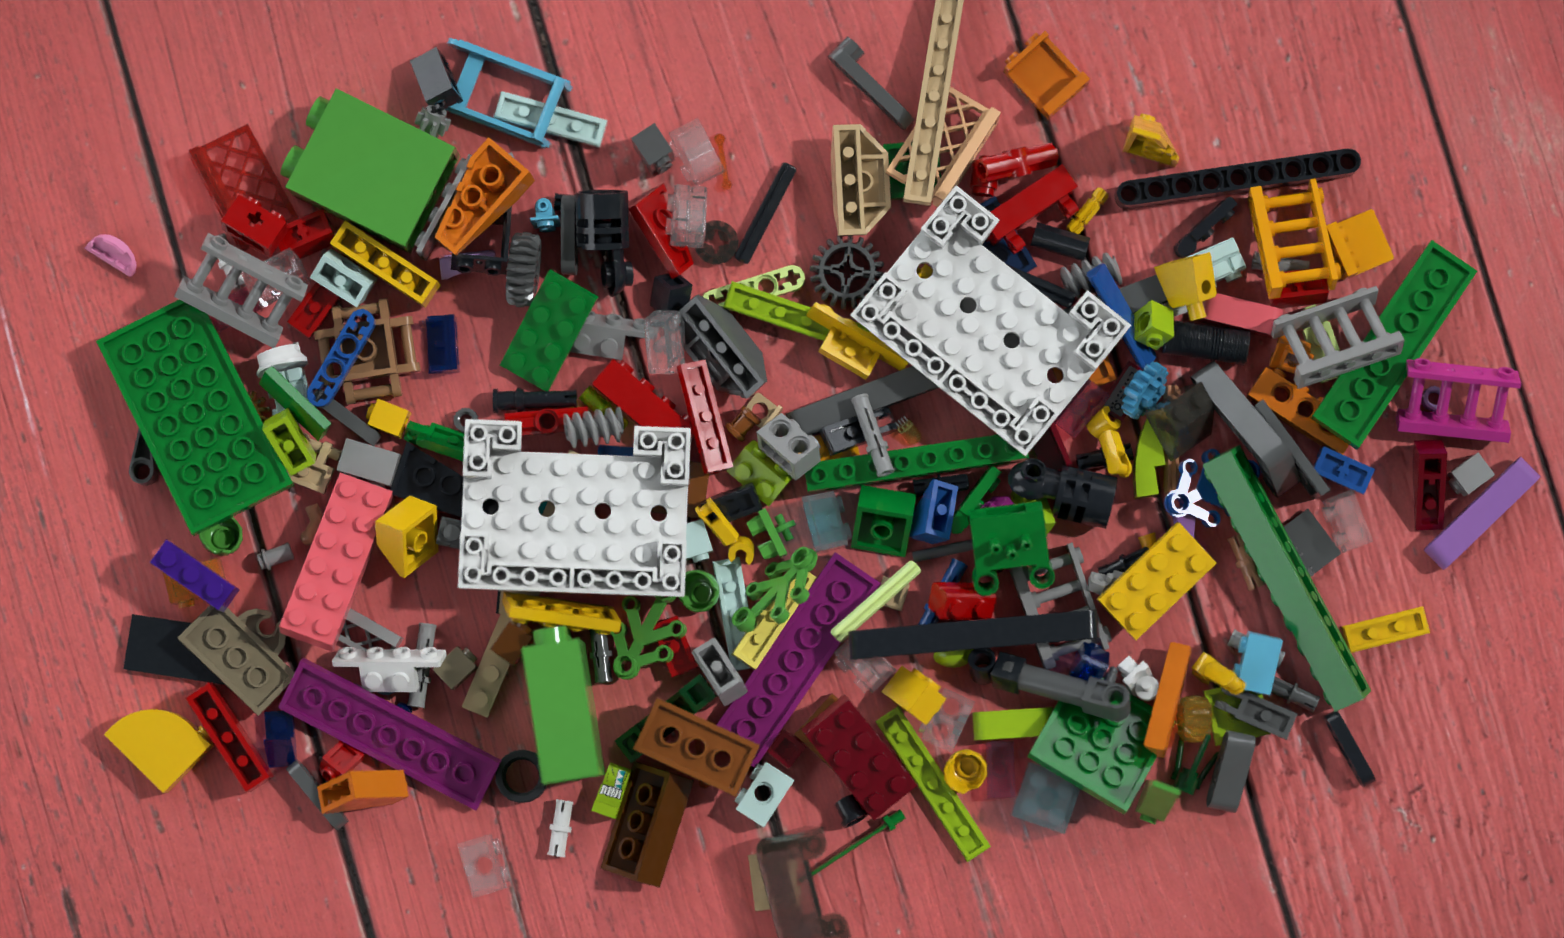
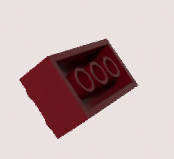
[801,694,918,820]

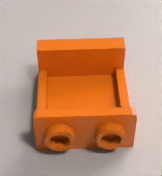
[1003,31,1090,120]

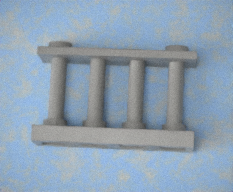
[174,233,308,348]
[1271,286,1404,389]
[1009,542,1112,670]

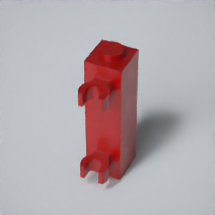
[985,164,1079,255]

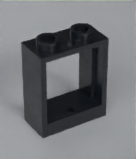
[451,206,512,276]

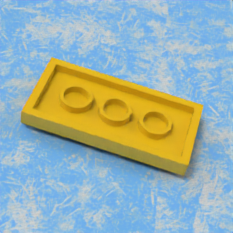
[1097,522,1217,640]
[502,591,621,635]

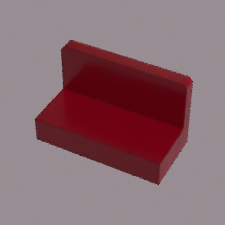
[1033,422,1072,470]

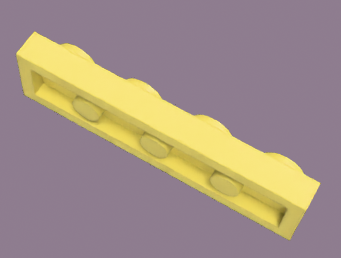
[731,571,817,670]

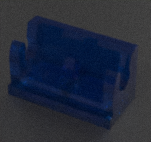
[426,314,460,374]

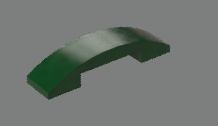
[615,674,718,763]

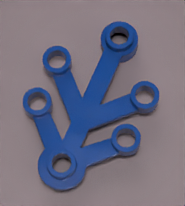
[1164,448,1260,528]

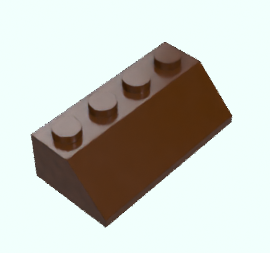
[600,761,694,888]

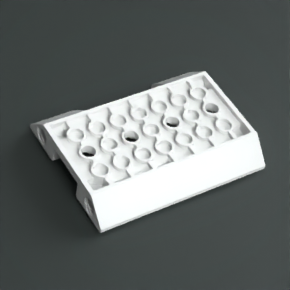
[850,185,1131,456]
[458,419,691,597]

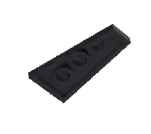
[390,442,499,518]

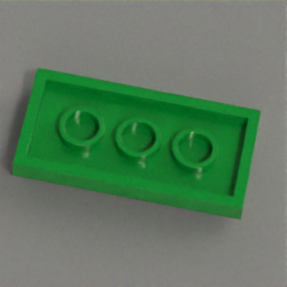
[500,269,599,391]

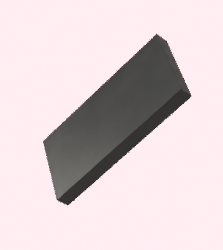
[1254,400,1330,500]

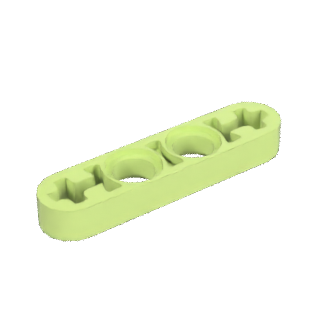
[702,265,805,312]

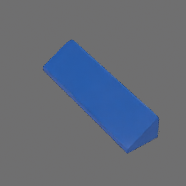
[1086,263,1156,370]

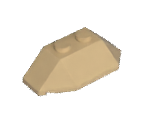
[831,124,891,236]

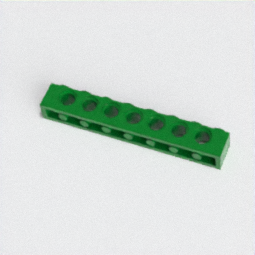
[805,434,1029,494]

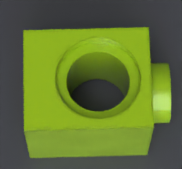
[1134,300,1174,350]

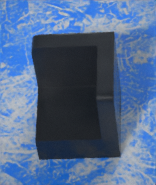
[650,273,693,319]

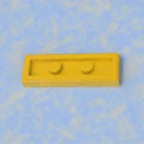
[1341,606,1430,653]

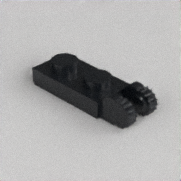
[1173,197,1237,258]
[819,407,898,456]

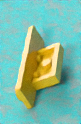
[806,302,908,380]

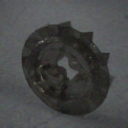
[694,220,738,265]

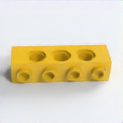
[330,220,441,308]

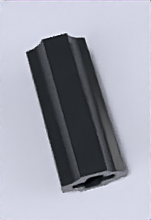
[1030,222,1090,261]

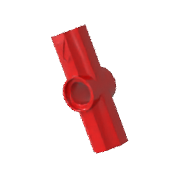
[975,143,1059,183]
[504,406,588,436]

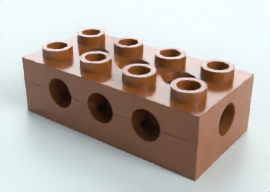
[634,698,760,797]

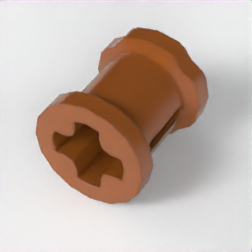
[725,405,761,442]

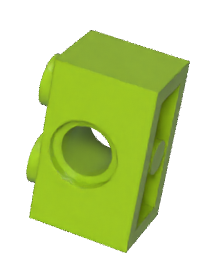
[262,408,317,476]

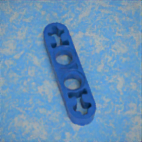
[307,309,376,408]

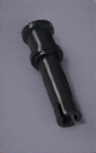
[492,388,578,413]

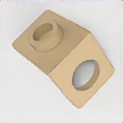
[746,393,783,429]

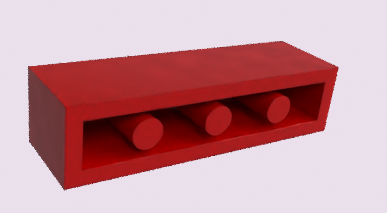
[592,359,695,442]
[185,683,274,792]

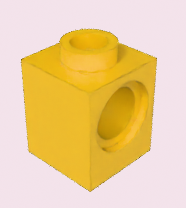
[366,399,412,439]

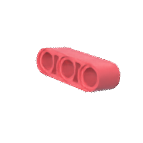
[1200,293,1284,338]

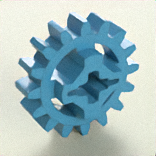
[1121,361,1169,419]

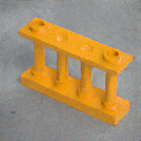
[1247,178,1341,299]

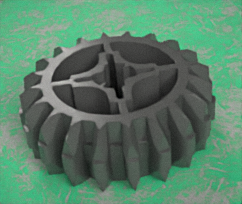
[506,232,542,307]
[810,235,884,309]

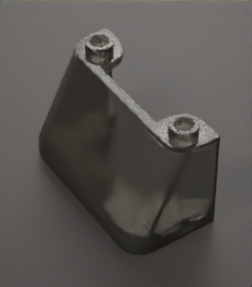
[756,826,851,938]

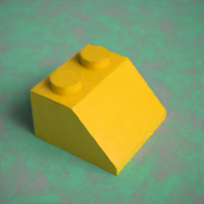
[375,495,438,578]

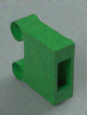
[968,501,1055,596]

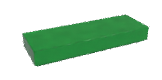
[259,366,331,441]

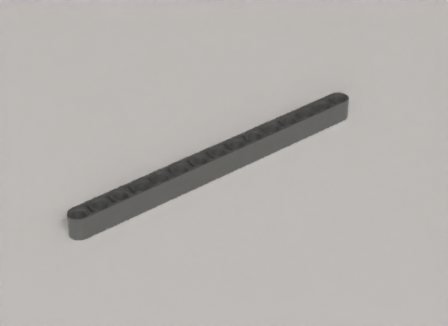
[786,275,1168,436]

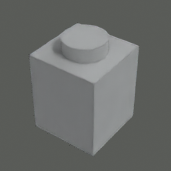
[1447,452,1495,497]

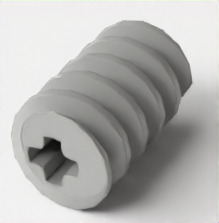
[1060,252,1122,299]
[563,407,624,448]

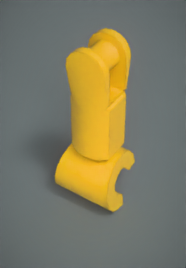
[1086,406,1132,478]
[695,498,754,565]
[1191,652,1246,695]

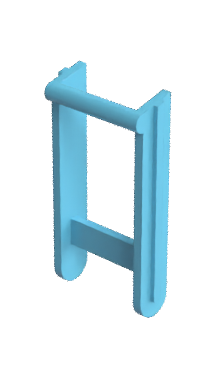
[434,38,572,148]

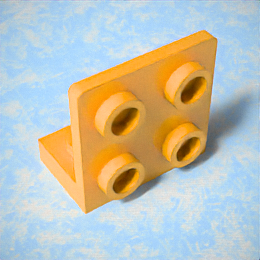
[1326,209,1394,281]

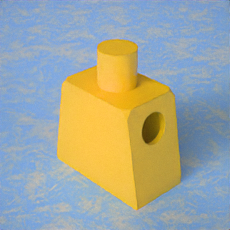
[1154,252,1217,321]

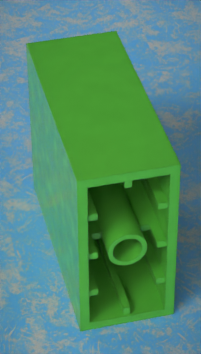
[280,88,460,254]
[522,626,606,784]

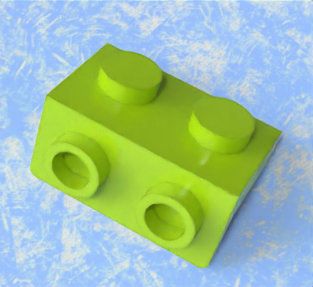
[726,440,793,507]

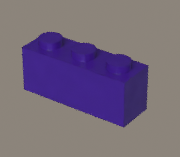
[150,540,240,612]

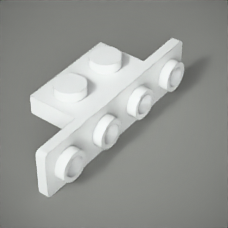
[332,647,447,692]

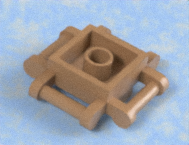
[314,298,421,405]

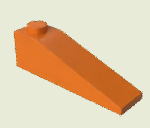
[435,137,535,256]

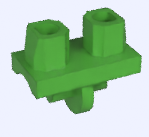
[746,508,796,560]

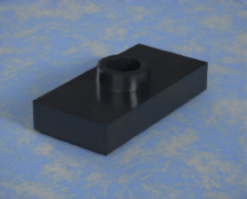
[700,482,763,522]

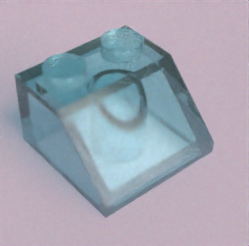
[801,491,852,555]

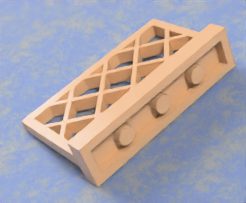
[886,87,1001,207]

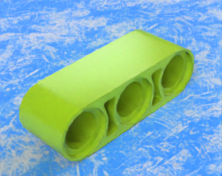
[972,707,1053,741]

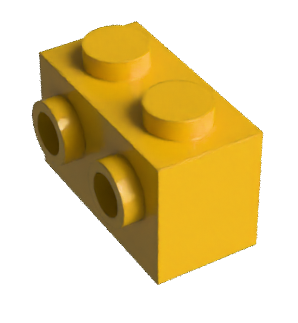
[882,666,947,725]

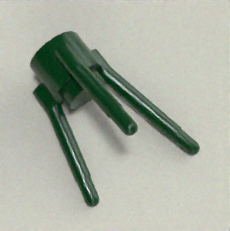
[1171,730,1219,795]

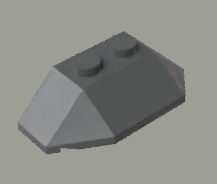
[678,295,767,399]

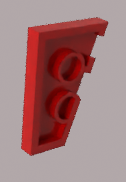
[628,183,694,279]

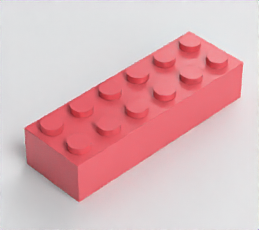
[279,473,393,652]

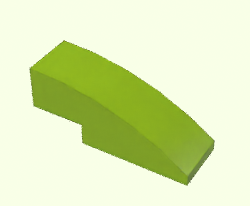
[1133,410,1166,499]

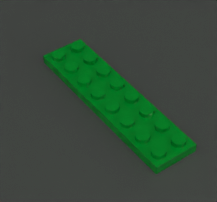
[1311,240,1477,450]

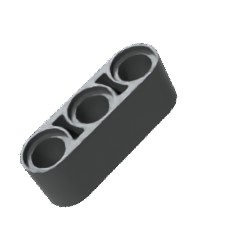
[1206,730,1255,813]

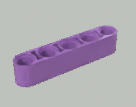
[1424,456,1541,570]

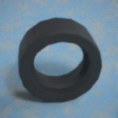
[495,750,548,803]

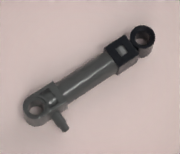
[968,648,1131,722]

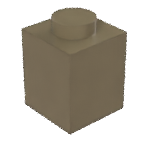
[433,646,478,690]

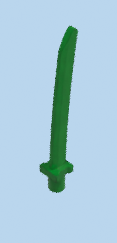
[801,809,906,882]

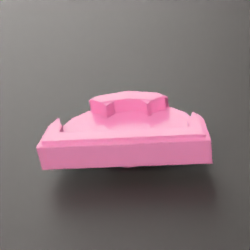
[84,234,136,277]

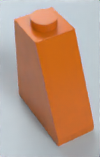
[317,770,409,814]

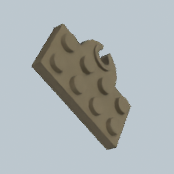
[177,605,295,716]

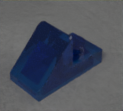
[263,711,297,768]

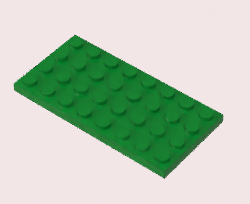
[96,299,294,537]

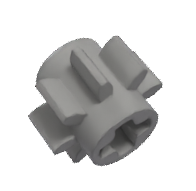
[414,104,451,138]

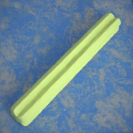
[831,560,921,642]

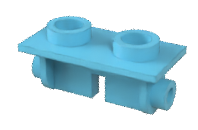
[530,198,561,232]

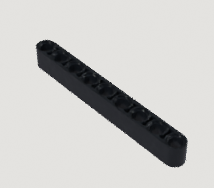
[1115,149,1361,209]
[848,610,1100,660]

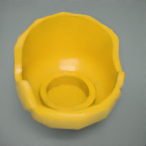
[944,749,987,794]

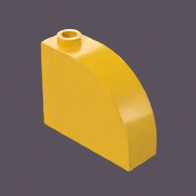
[104,709,215,793]

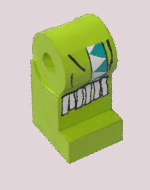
[591,762,631,819]

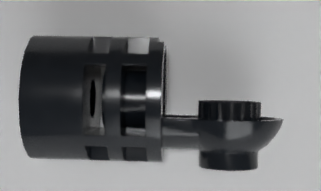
[575,190,634,297]
[1008,459,1117,529]

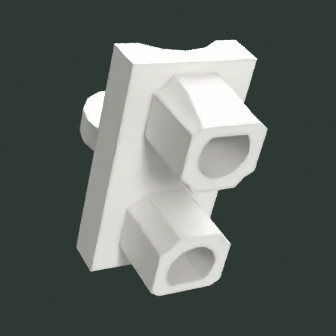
[1117,656,1159,701]

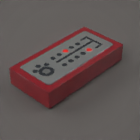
[1098,361,1143,423]

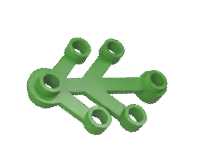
[732,547,818,633]
[611,596,687,680]

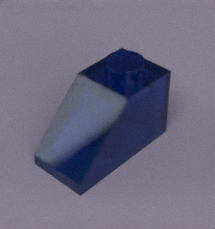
[1068,642,1110,681]

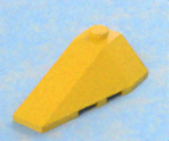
[1123,113,1179,167]

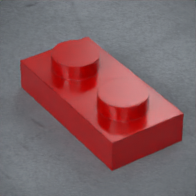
[287,282,341,339]
[653,615,698,678]

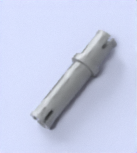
[851,393,895,477]
[407,623,437,708]

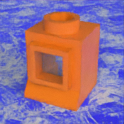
[1269,335,1314,374]

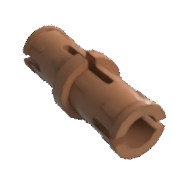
[1227,534,1265,591]

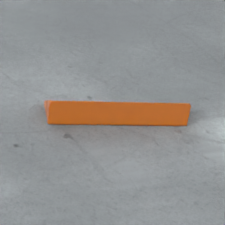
[1144,642,1191,758]

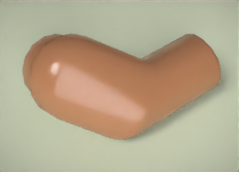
[301,503,323,545]

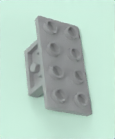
[415,154,472,261]

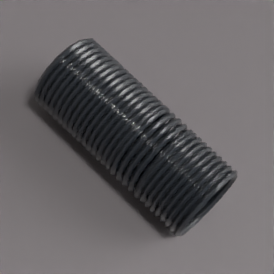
[1162,320,1250,366]

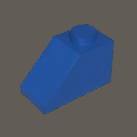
[909,479,958,544]

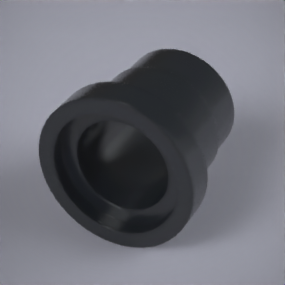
[835,794,868,828]

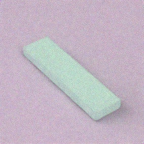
[494,91,608,148]
[712,557,750,671]

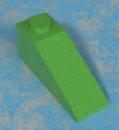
[1135,780,1181,824]

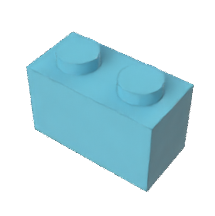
[1233,631,1283,695]

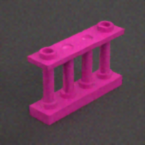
[1396,358,1521,443]

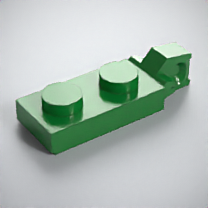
[404,421,465,462]

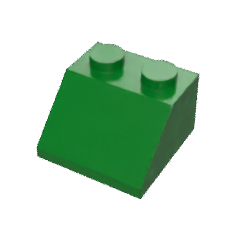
[851,485,916,557]

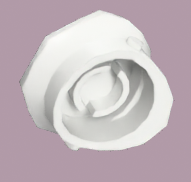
[256,342,308,378]

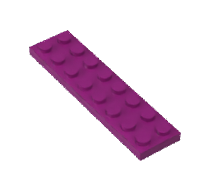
[717,552,881,768]
[278,658,501,810]

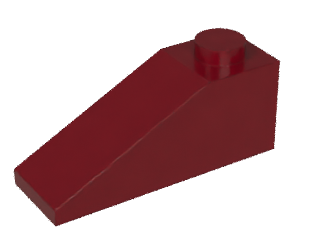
[1413,440,1447,530]

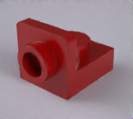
[319,740,365,781]

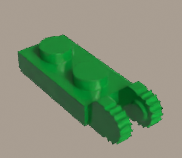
[951,466,1001,534]

